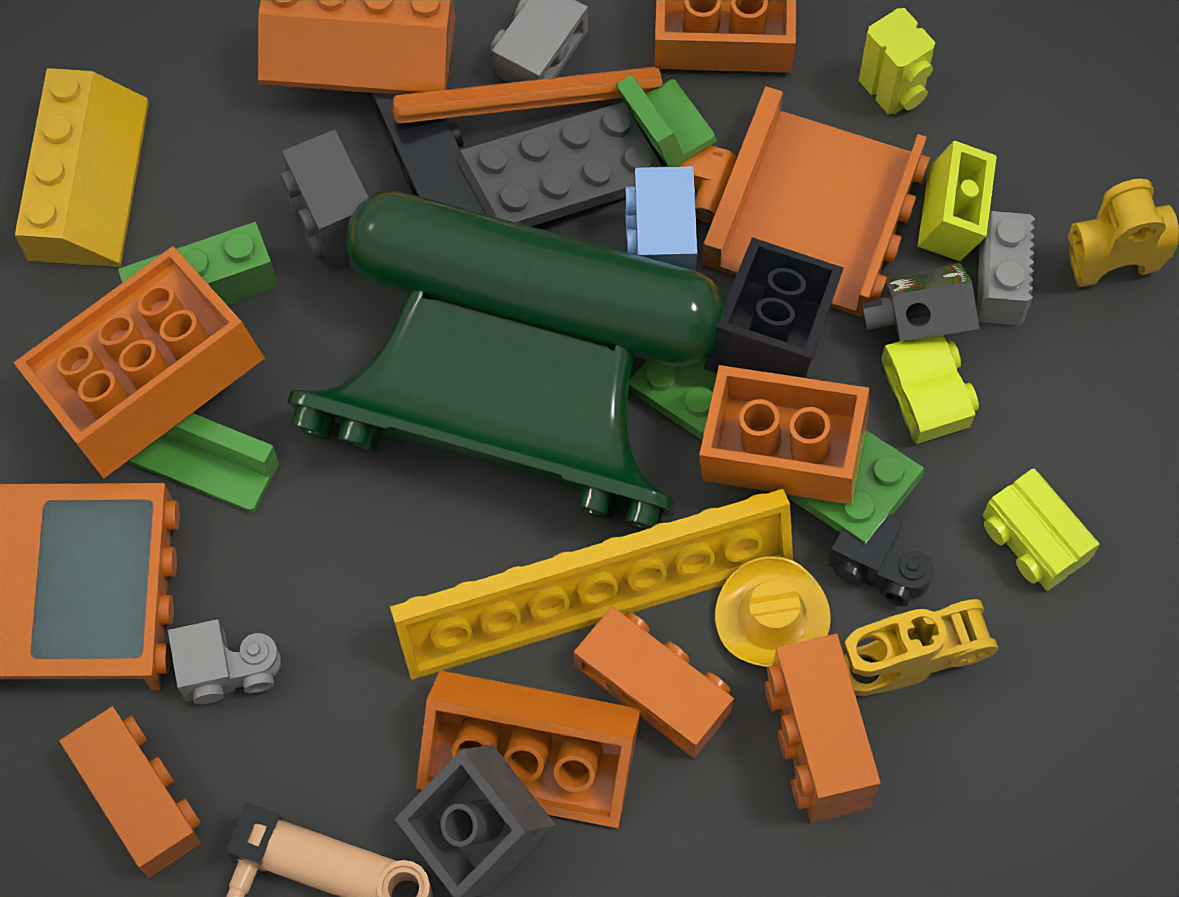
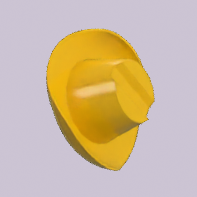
[715,556,831,667]

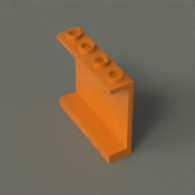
[702,86,931,318]

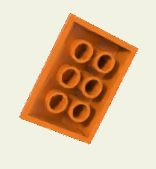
[13,246,265,479]

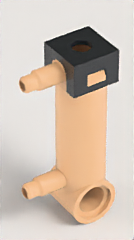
[225,803,433,897]

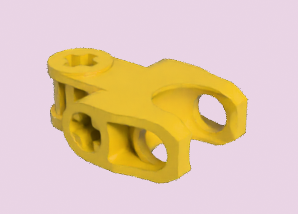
[1067,179,1179,287]
[843,599,999,697]

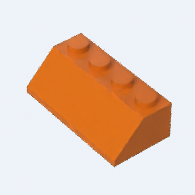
[258,0,455,95]
[416,670,641,828]

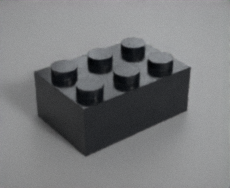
[704,237,844,378]

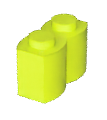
[881,335,979,444]

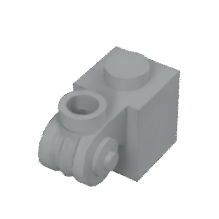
[168,619,281,704]

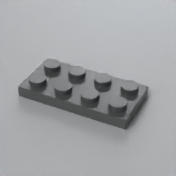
[457,102,662,226]

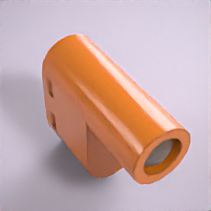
[677,146,737,223]

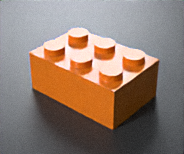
[654,0,796,73]
[699,365,869,505]
[764,633,881,823]

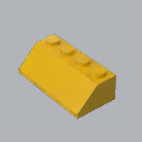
[15,68,149,267]

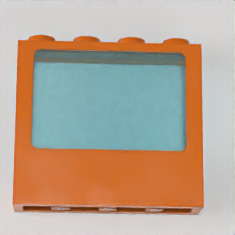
[0,483,180,690]

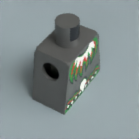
[861,263,980,341]

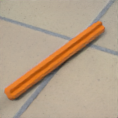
[392,67,662,123]

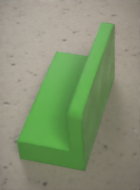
[616,74,717,167]

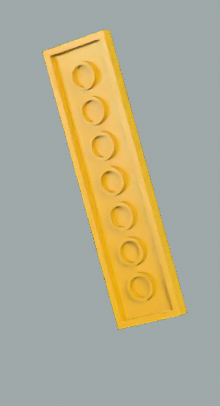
[390,489,793,680]

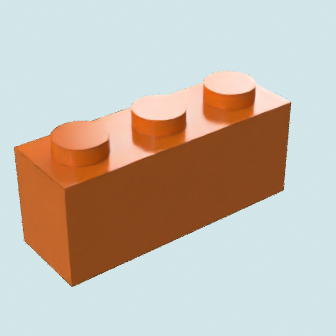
[574,606,734,759]
[59,706,202,879]

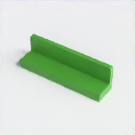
[127,413,279,513]

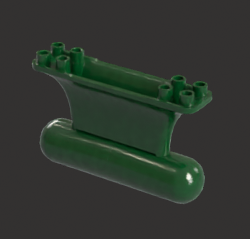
[287,191,725,530]

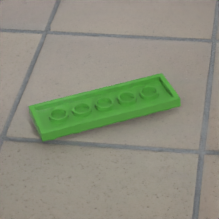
[628,357,924,544]

